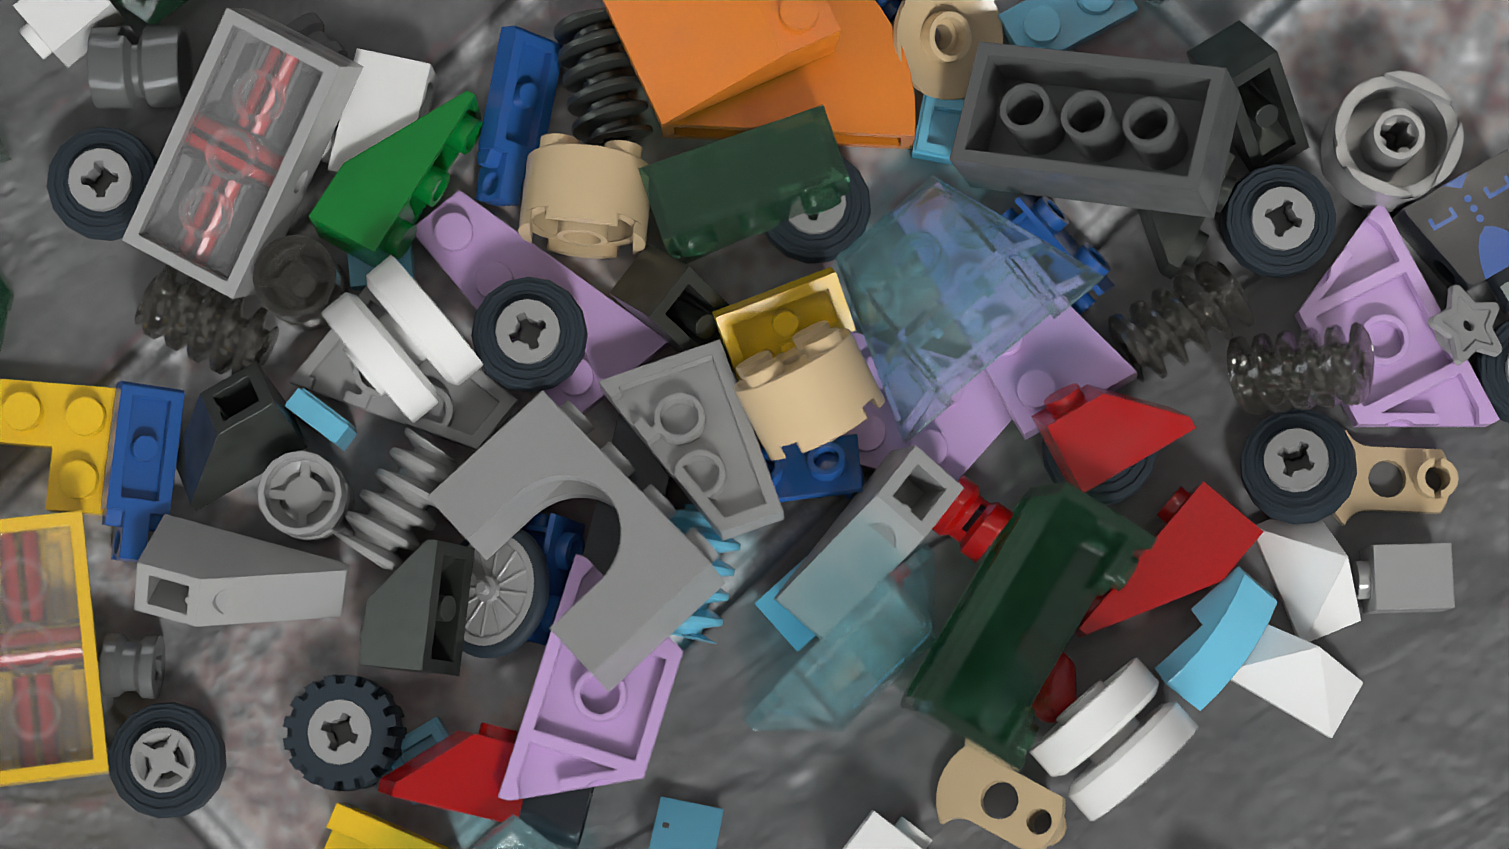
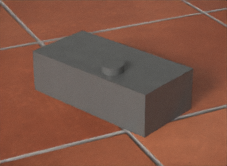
[950,42,1241,218]

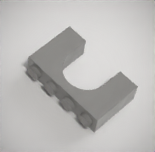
[427,390,725,692]

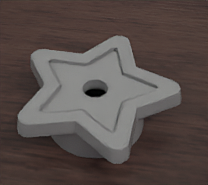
[1427,285,1502,365]

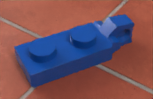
[476,25,563,207]
[101,381,185,563]

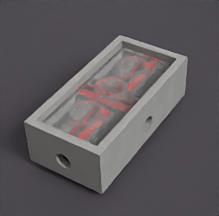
[122,8,364,299]

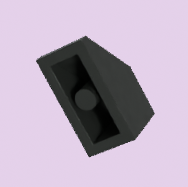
[1186,20,1310,172]
[609,244,734,373]
[359,539,475,676]

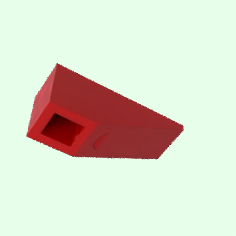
[1073,481,1264,638]

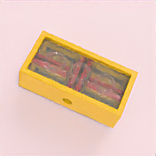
[0,511,109,787]

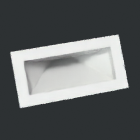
[1255,518,1361,642]
[1231,624,1363,738]

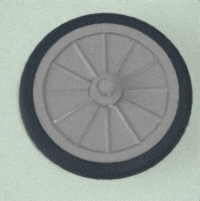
[459,529,550,659]

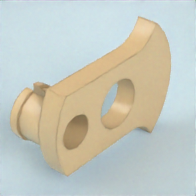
[1332,430,1459,526]
[936,737,1067,849]

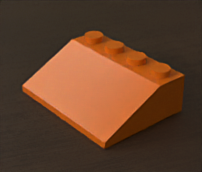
[602,0,842,128]

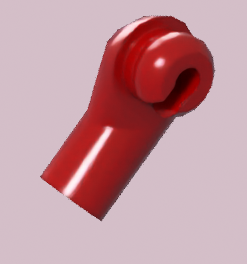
[1014,625,1077,724]

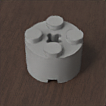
[1321,71,1464,212]

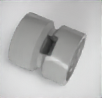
[257,451,355,543]

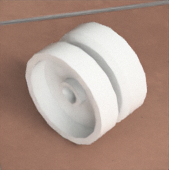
[321,255,484,423]
[1029,657,1199,821]

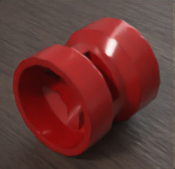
[932,474,1014,563]

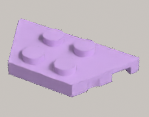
[1294,206,1500,427]
[841,332,1012,482]
[498,554,683,801]

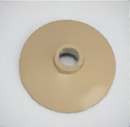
[893,0,1003,100]

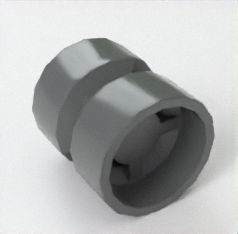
[87,24,193,109]

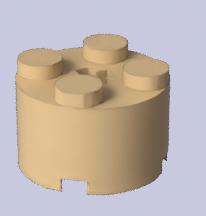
[518,133,654,259]
[733,320,885,460]

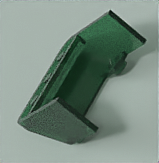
[900,482,1158,771]

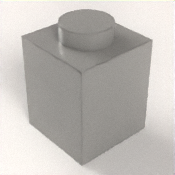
[1352,543,1455,614]

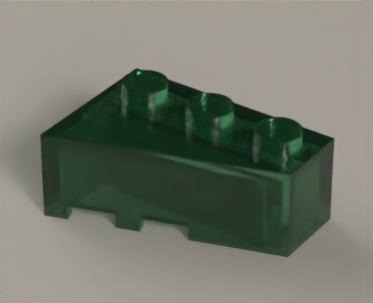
[638,105,851,264]

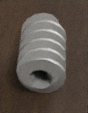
[332,428,458,571]

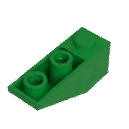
[309,90,483,268]

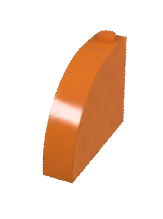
[661,0,916,150]

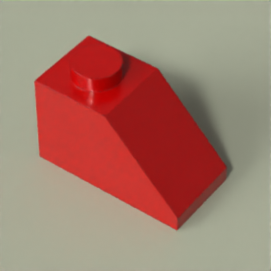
[1031,383,1196,493]
[377,722,523,826]

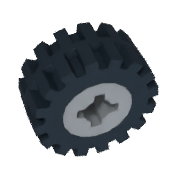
[283,674,407,791]

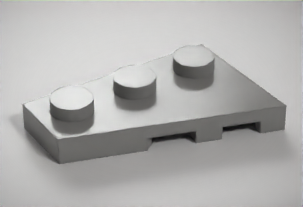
[289,286,520,451]
[598,339,785,540]

